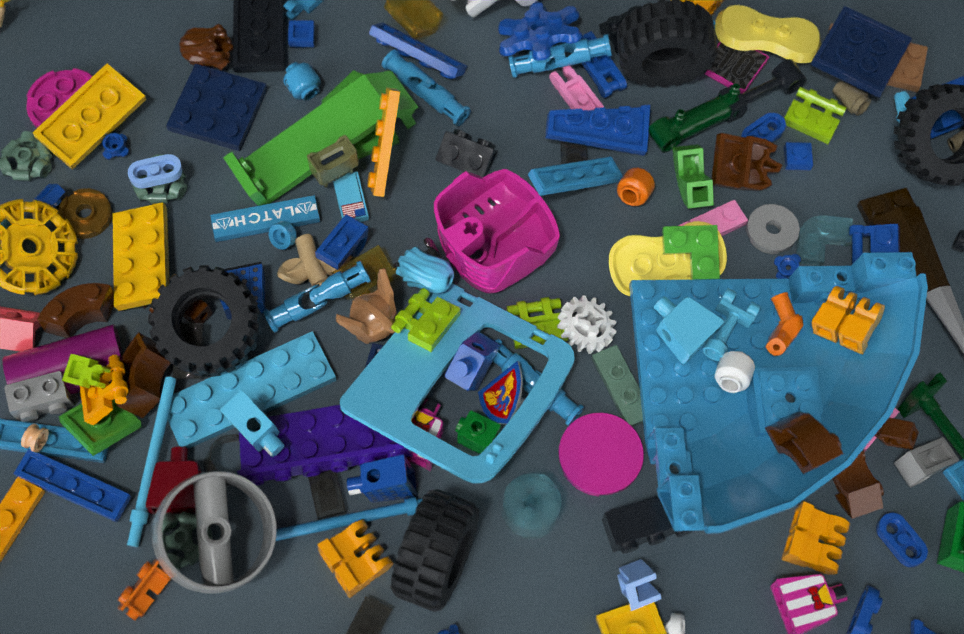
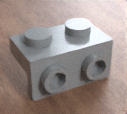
[4,371,74,422]

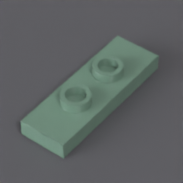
[591,345,643,427]

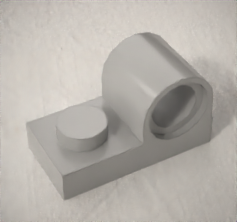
[894,437,960,488]

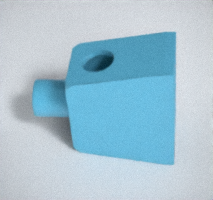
[654,296,725,365]
[220,390,285,457]

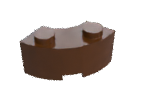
[37,283,114,338]
[116,333,170,418]
[765,412,844,474]
[832,450,884,519]

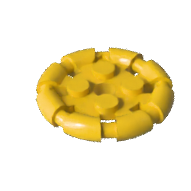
[0,199,78,295]

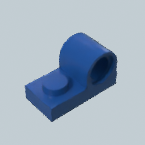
[315,214,368,270]

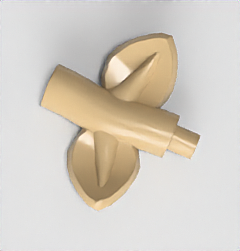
[277,234,351,286]

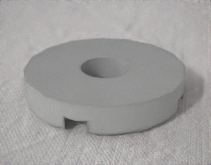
[746,204,800,255]

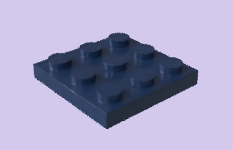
[811,6,912,98]
[166,64,267,151]

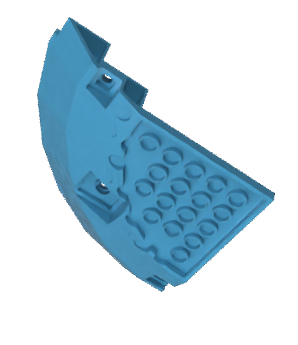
[629,252,928,534]

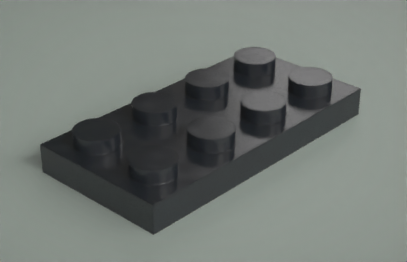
[232,0,284,72]

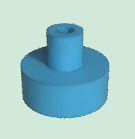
[269,221,297,250]

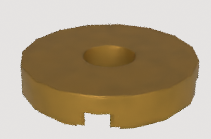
[58,188,112,239]

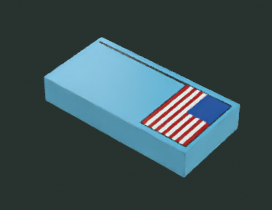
[333,171,369,222]

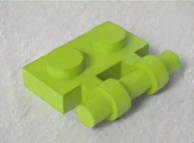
[784,87,847,144]
[391,288,461,352]
[506,297,569,349]

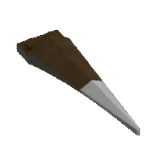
[857,187,964,353]

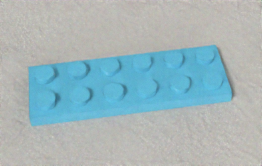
[159,331,336,449]

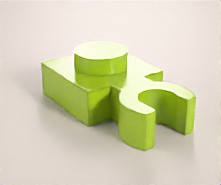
[62,354,111,389]

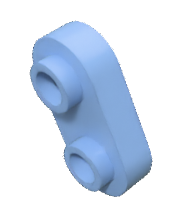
[128,154,183,188]

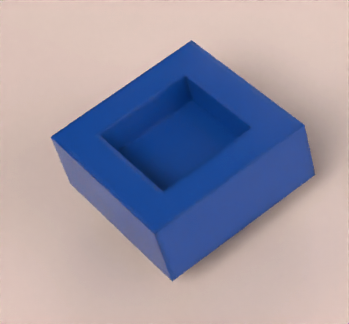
[288,20,315,47]
[784,142,813,170]
[34,184,65,207]

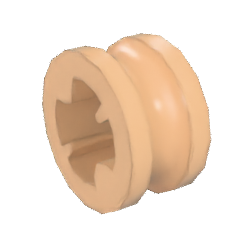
[21,424,49,453]

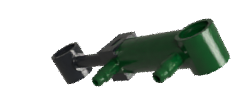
[649,59,807,153]

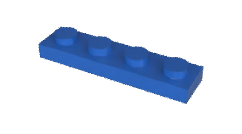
[369,22,467,79]
[13,449,132,523]

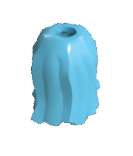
[396,247,454,294]

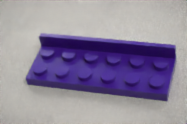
[237,405,412,486]

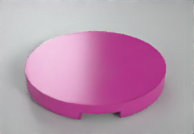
[27,68,93,128]
[558,413,644,496]

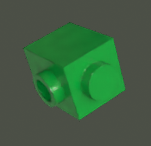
[455,410,501,454]

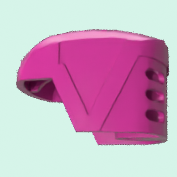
[434,169,560,294]

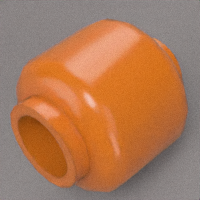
[617,168,655,206]

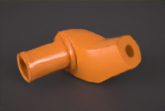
[765,292,803,356]

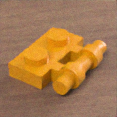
[80,355,128,426]

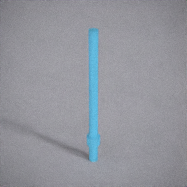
[127,377,177,547]

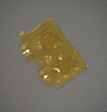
[384,0,443,39]
[331,245,396,300]

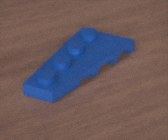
[545,105,650,156]

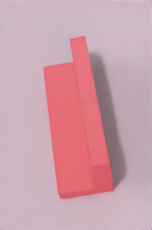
[0,306,41,352]

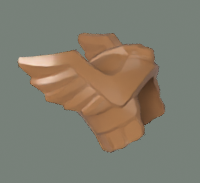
[336,268,397,344]

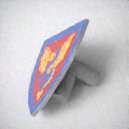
[478,361,525,425]

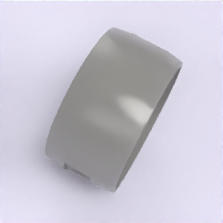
[152,471,277,593]

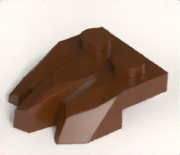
[711,133,783,190]

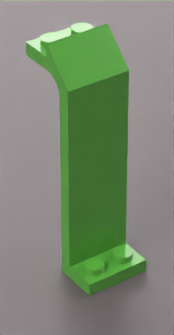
[223,71,419,206]

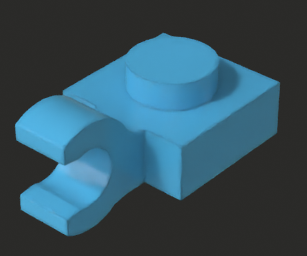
[284,0,324,21]

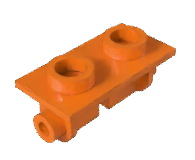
[117,559,171,621]

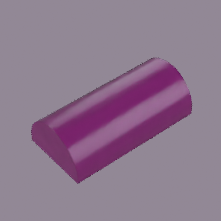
[2,324,124,394]

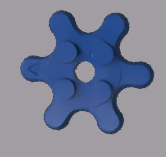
[498,2,582,61]

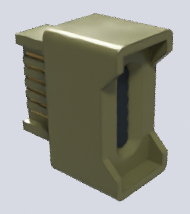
[307,135,359,188]

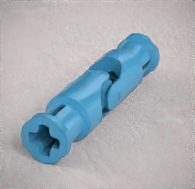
[509,34,612,78]
[382,49,471,127]
[263,260,372,333]
[493,339,584,426]

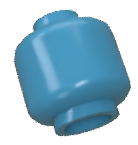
[283,62,321,101]

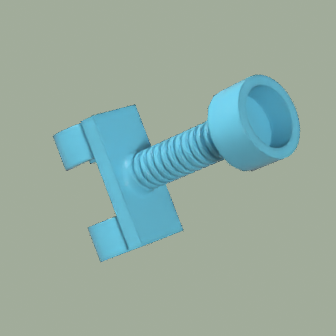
[703,288,761,361]

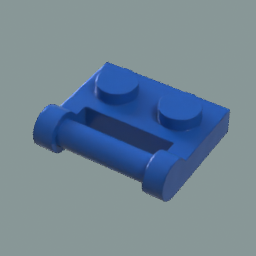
[849,224,900,264]

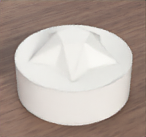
[665,613,685,634]

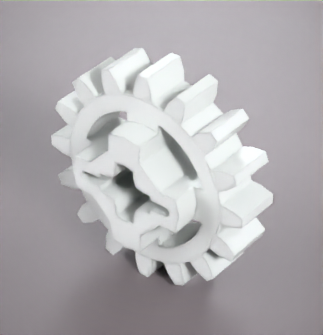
[557,295,616,354]

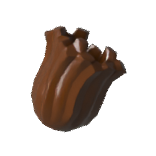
[179,24,233,70]

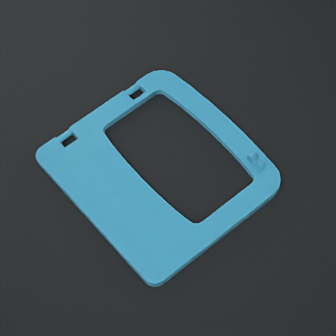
[340,283,575,483]

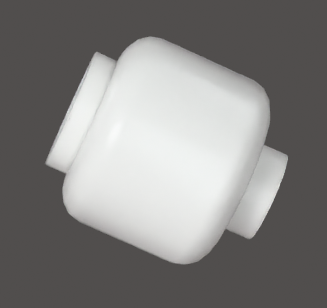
[715,351,755,393]

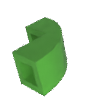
[673,144,714,209]

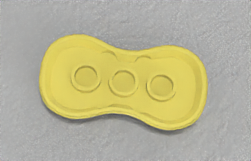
[715,5,822,63]
[609,221,727,296]

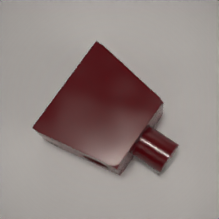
[146,447,202,515]

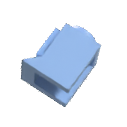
[617,559,662,611]

